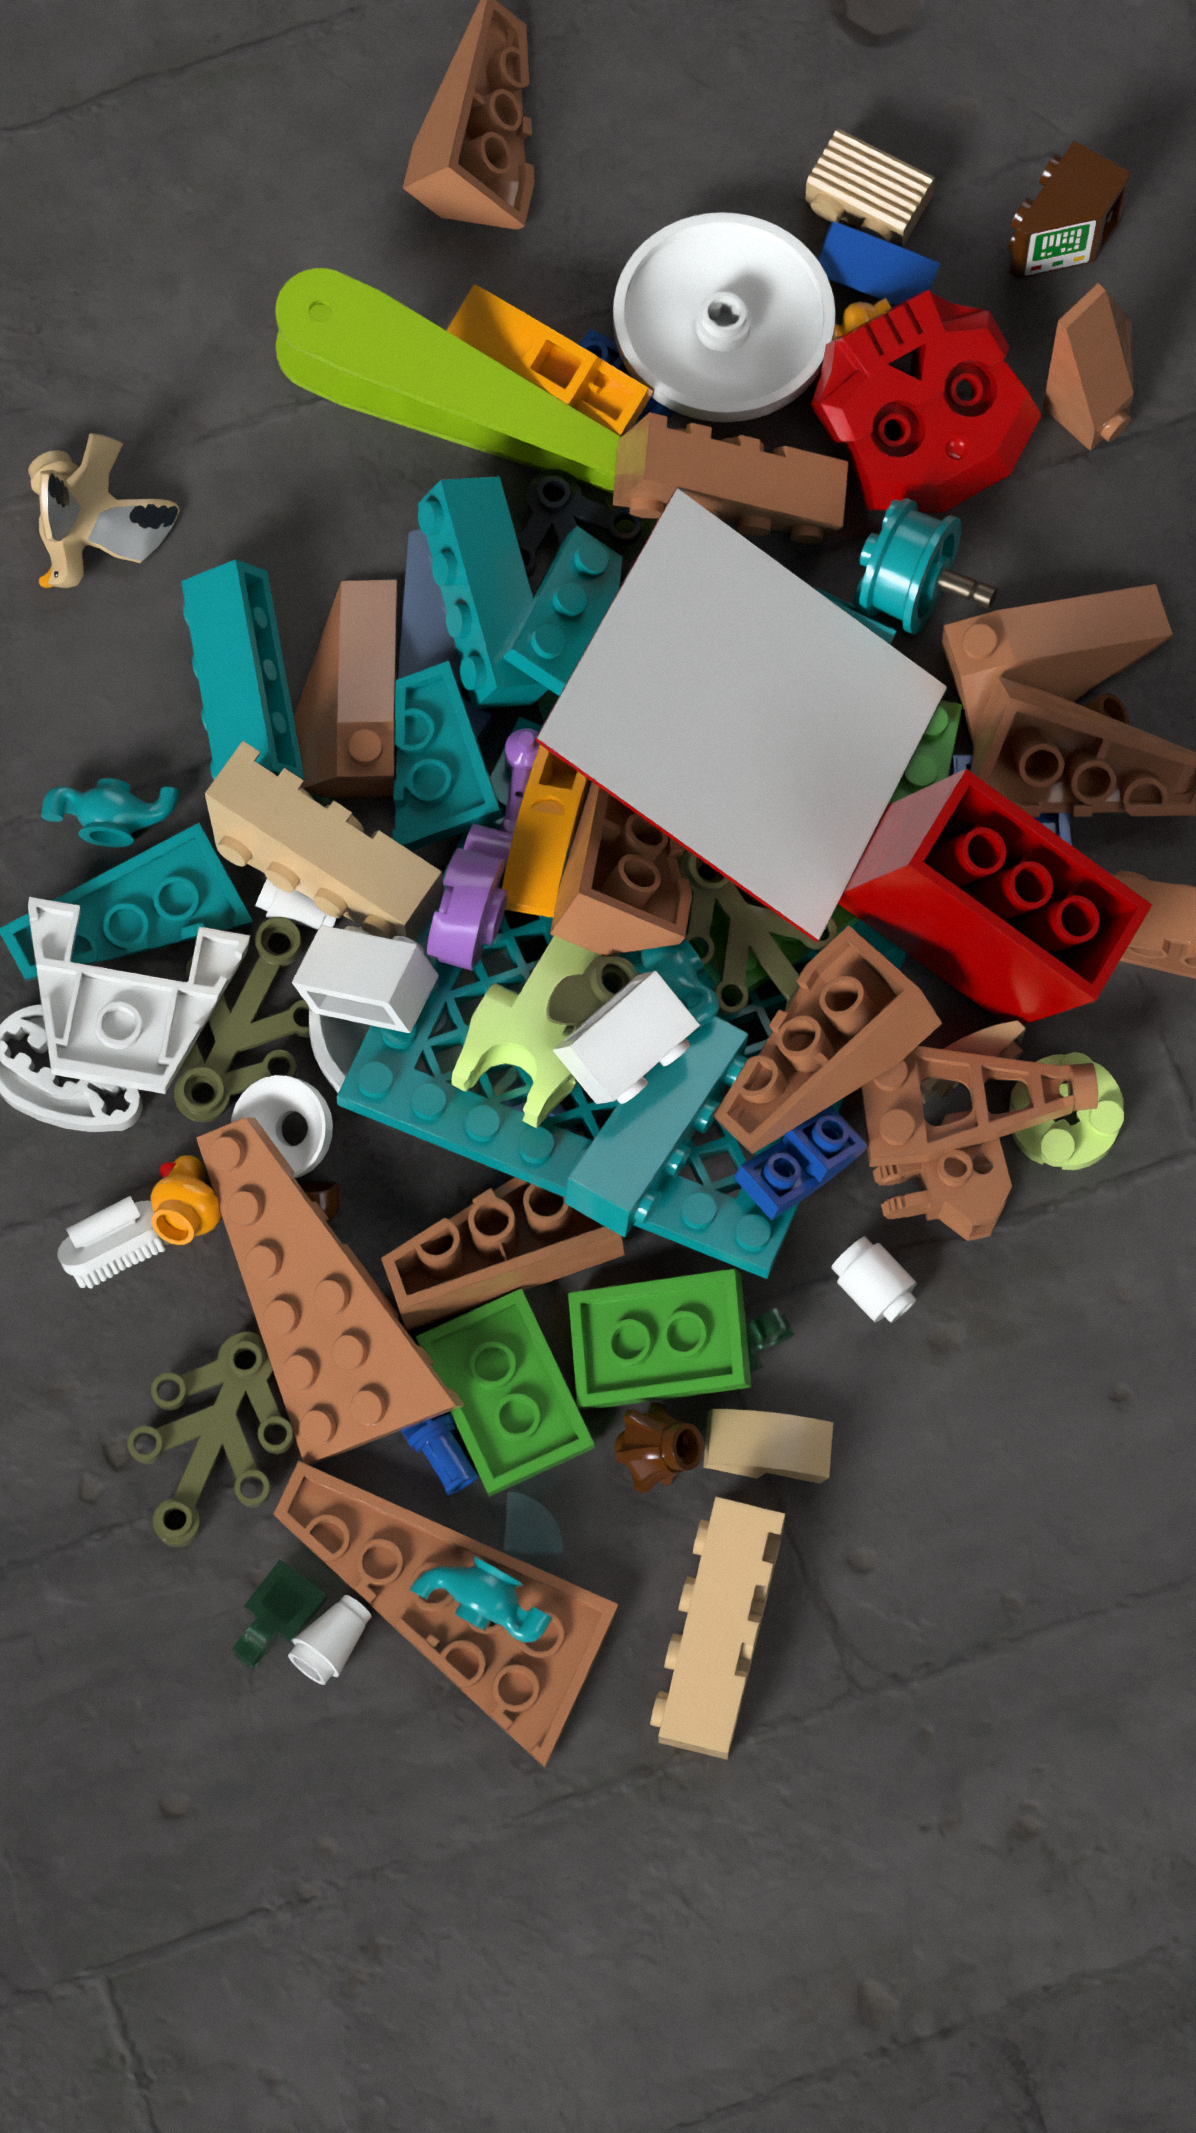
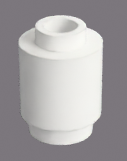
[831,1236,917,1323]

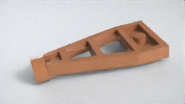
[859,1046,1098,1167]

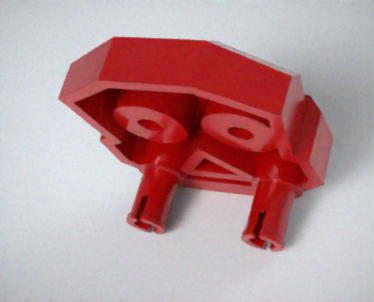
[811,290,1042,514]

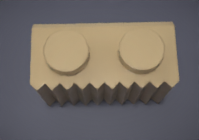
[806,129,935,248]

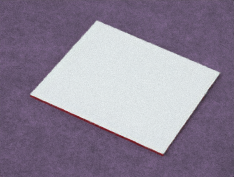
[535,488,947,942]

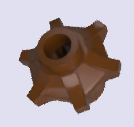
[615,1402,703,1493]

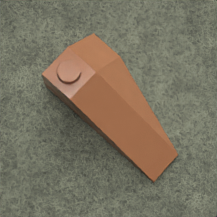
[403,0,535,230]
[294,580,398,798]
[970,676,1196,817]
[550,782,692,956]
[713,925,942,1154]

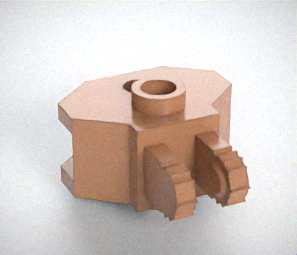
[872,1110,1012,1241]

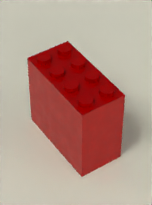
[838,769,1152,1025]

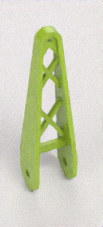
[276,268,621,494]

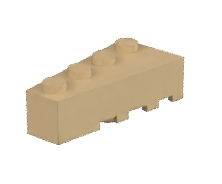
[205,741,444,941]
[650,1497,785,1760]

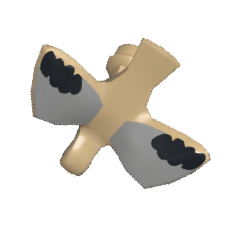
[28,433,180,588]

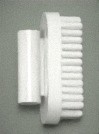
[57,1196,169,1288]

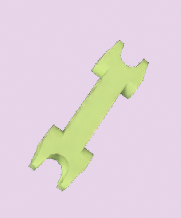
[452,847,706,1128]

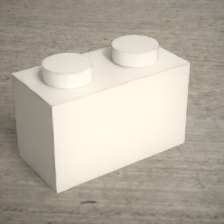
[292,925,439,1033]
[553,971,700,1104]

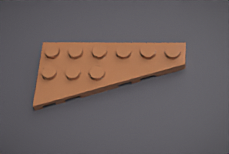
[196,1117,465,1465]
[274,1461,619,1769]

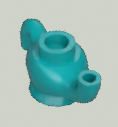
[41,778,180,848]
[631,939,719,1030]
[409,1556,553,1643]

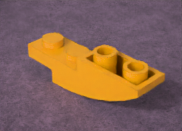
[446,284,654,437]
[502,745,592,918]

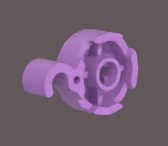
[427,823,513,971]

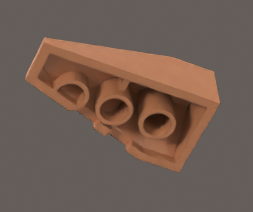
[1043,283,1134,451]
[941,584,1173,749]

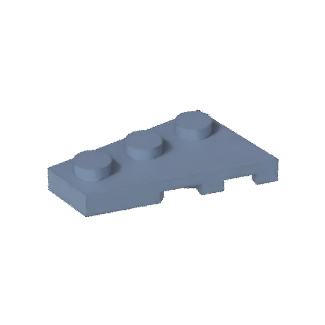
[398,529,465,690]

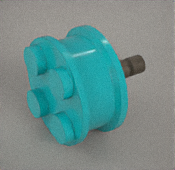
[853,498,998,635]

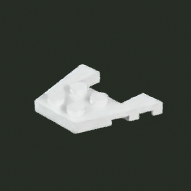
[28,897,250,1094]

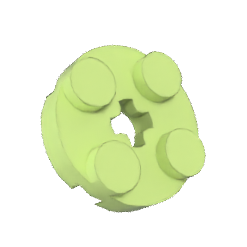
[1009,1052,1124,1170]

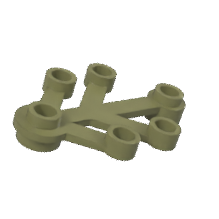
[679,849,837,1015]
[174,917,310,1122]
[127,1332,294,1547]

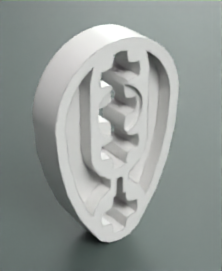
[0,1005,143,1132]

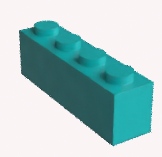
[418,477,549,710]
[181,559,305,781]
[565,1004,748,1237]

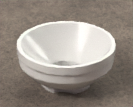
[231,1075,333,1178]

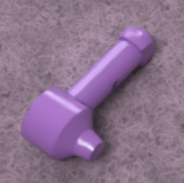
[500,729,540,834]

